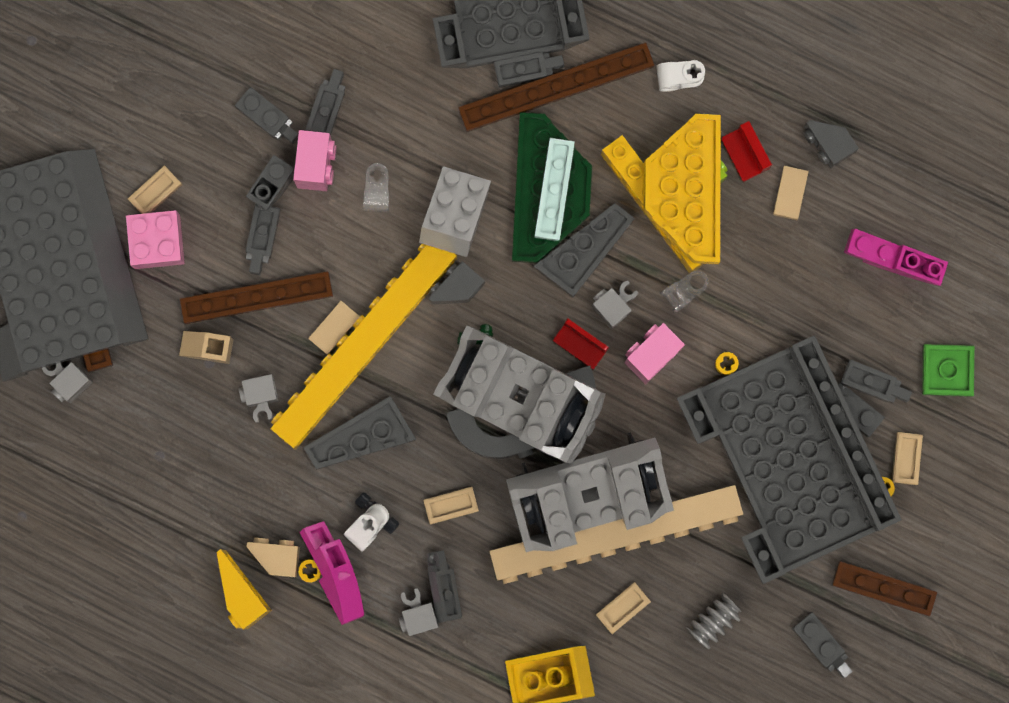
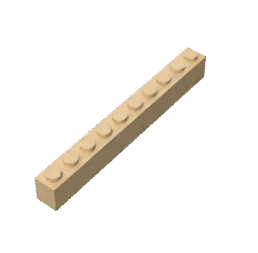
[490,485,743,584]

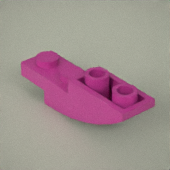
[844,229,948,286]
[300,521,364,625]

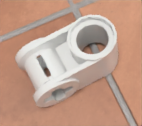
[656,60,705,92]
[343,504,389,552]

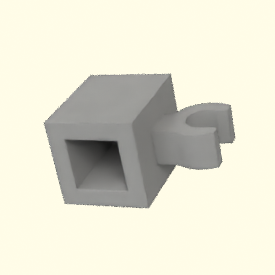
[592,281,638,329]
[42,362,93,403]
[239,374,279,423]
[399,588,439,636]

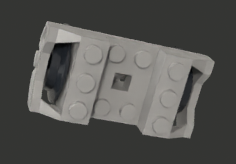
[433,325,606,464]
[506,432,674,552]

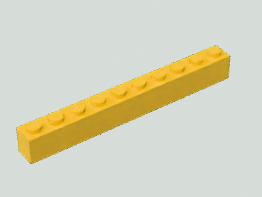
[271,244,457,450]

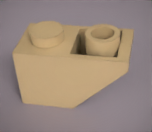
[179,331,233,364]
[247,538,300,577]

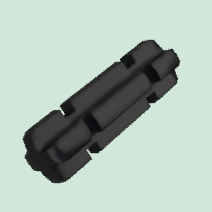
[355,492,399,534]

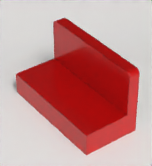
[721,121,772,182]
[552,318,609,370]

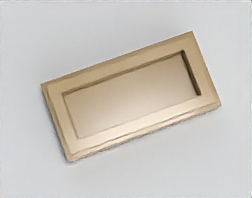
[128,165,182,214]
[773,166,808,220]
[308,301,360,355]
[892,432,923,485]
[424,487,479,525]
[596,582,651,634]

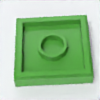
[922,344,975,397]

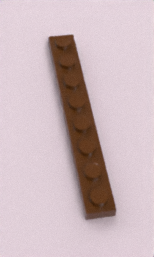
[458,43,655,132]

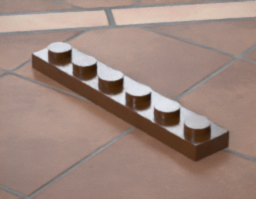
[180,271,333,324]

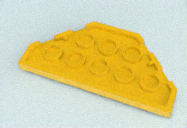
[644,114,721,264]

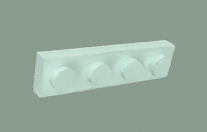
[535,138,575,241]

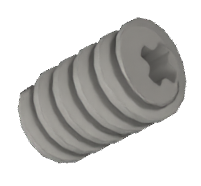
[686,593,741,649]

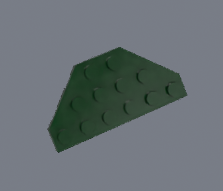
[512,113,592,263]

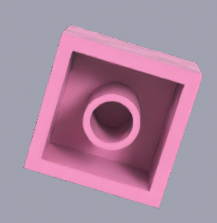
[293,130,336,191]
[126,210,185,269]
[625,323,685,385]

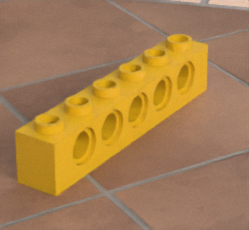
[601,135,703,274]

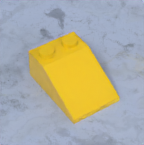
[216,549,272,630]
[505,646,595,703]

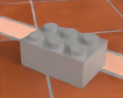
[419,166,491,257]

